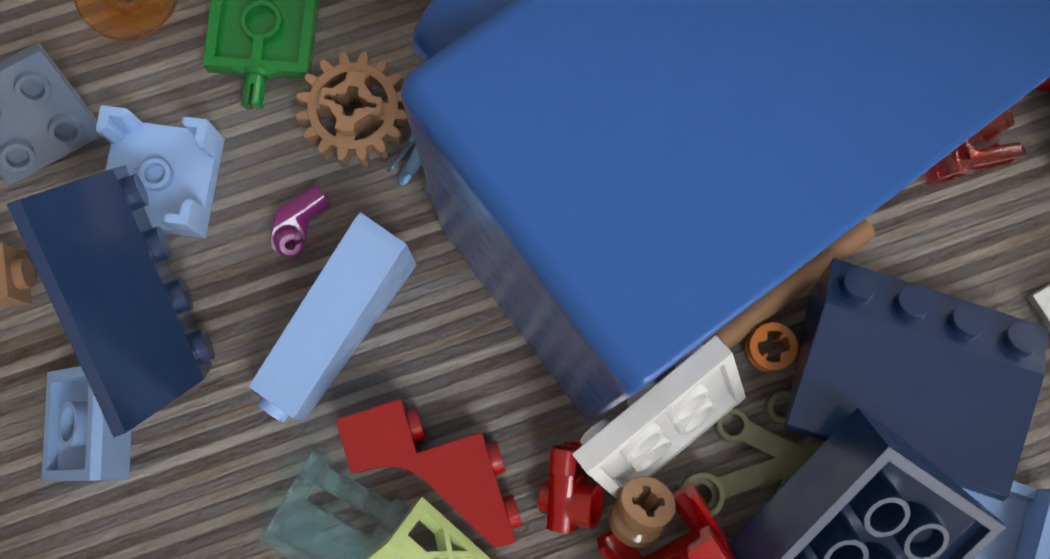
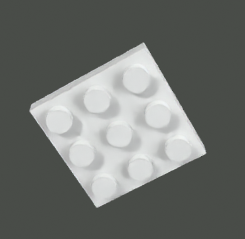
[572,335,746,499]

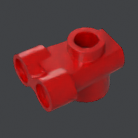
[538,441,604,534]

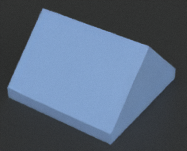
[41,366,131,481]

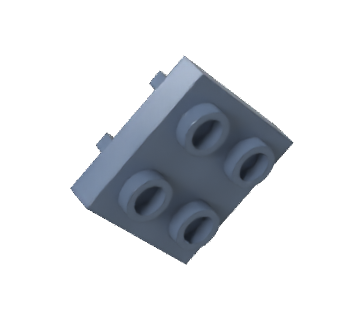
[0,42,102,186]

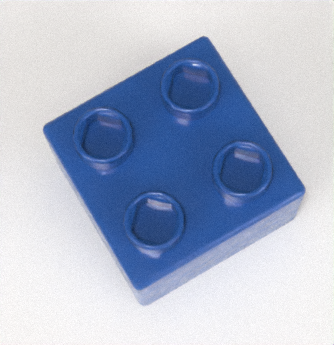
[401,0,1050,421]

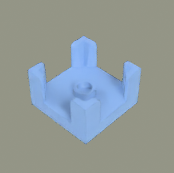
[96,105,225,239]

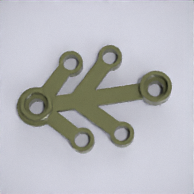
[678,391,825,515]

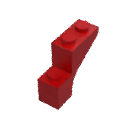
[336,399,523,547]

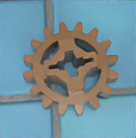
[295,52,410,167]

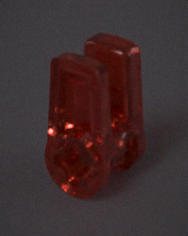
[925,110,1026,186]

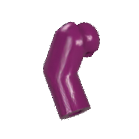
[271,184,330,258]

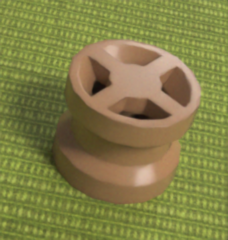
[608,476,676,548]

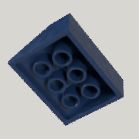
[7,165,215,437]
[784,258,1048,501]
[730,408,1007,559]

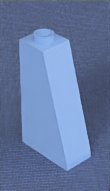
[249,212,417,423]

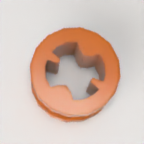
[744,322,798,373]

